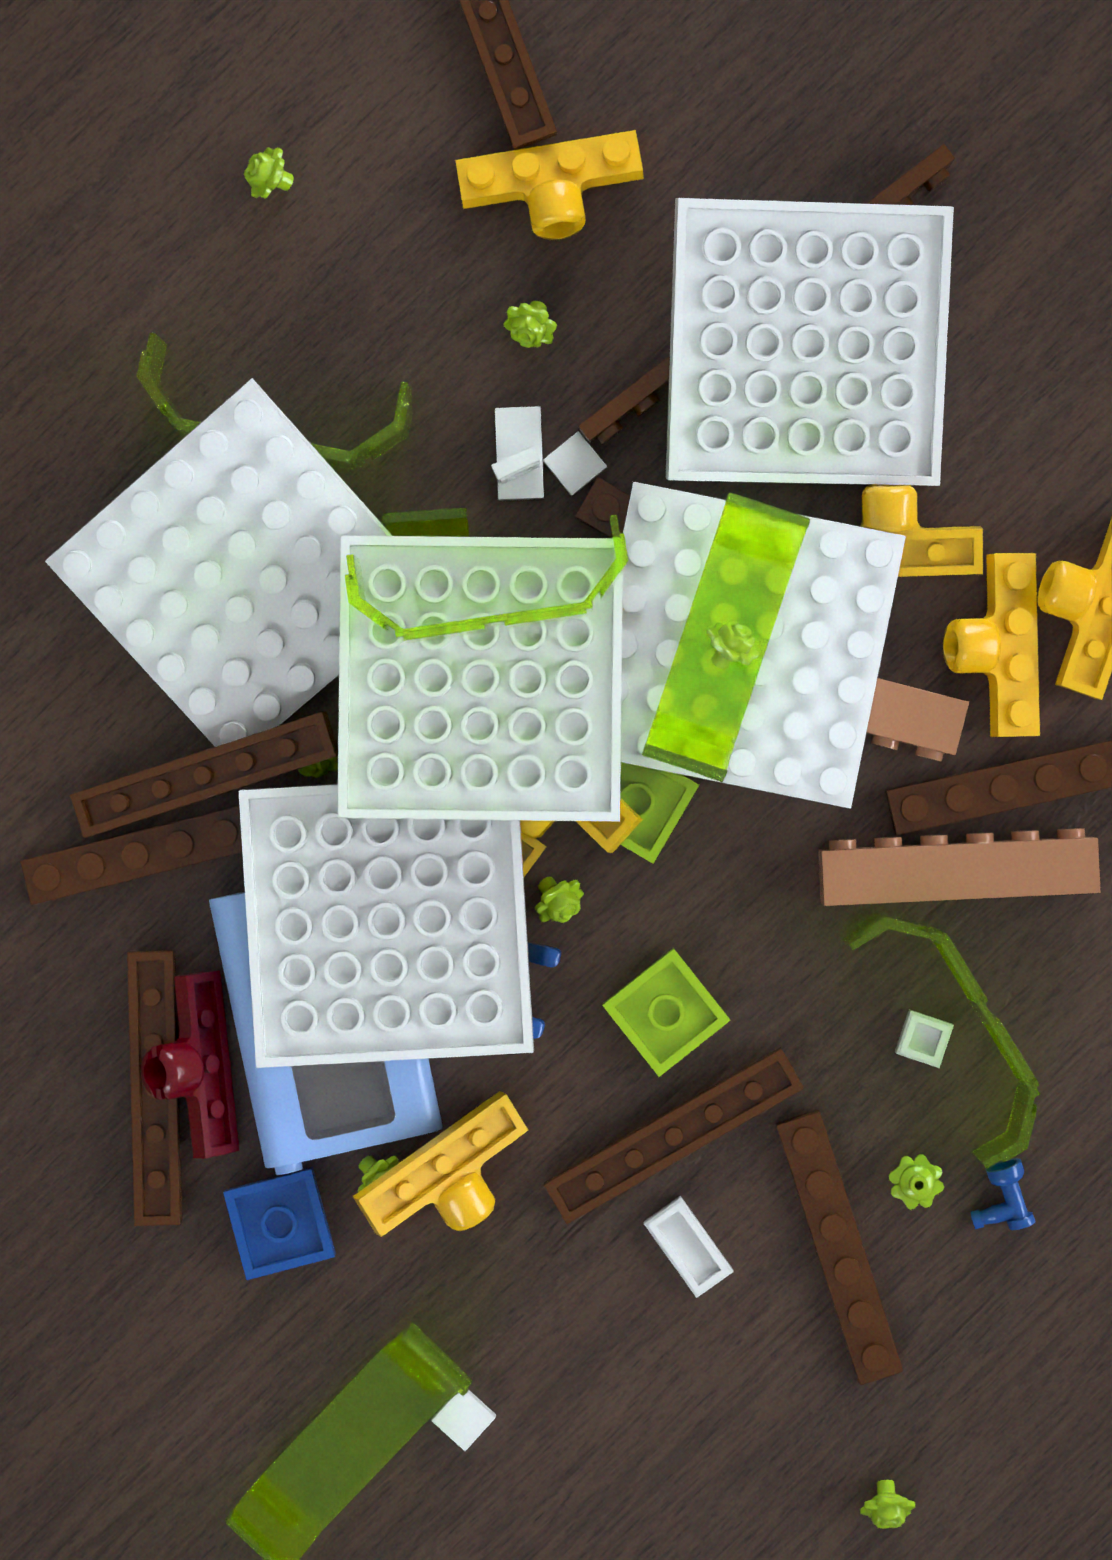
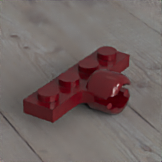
[141,970,240,1159]

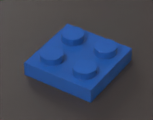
[223,1167,336,1280]

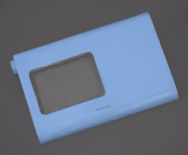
[209,892,443,1175]

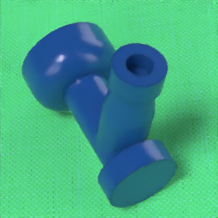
[970,1159,1036,1230]

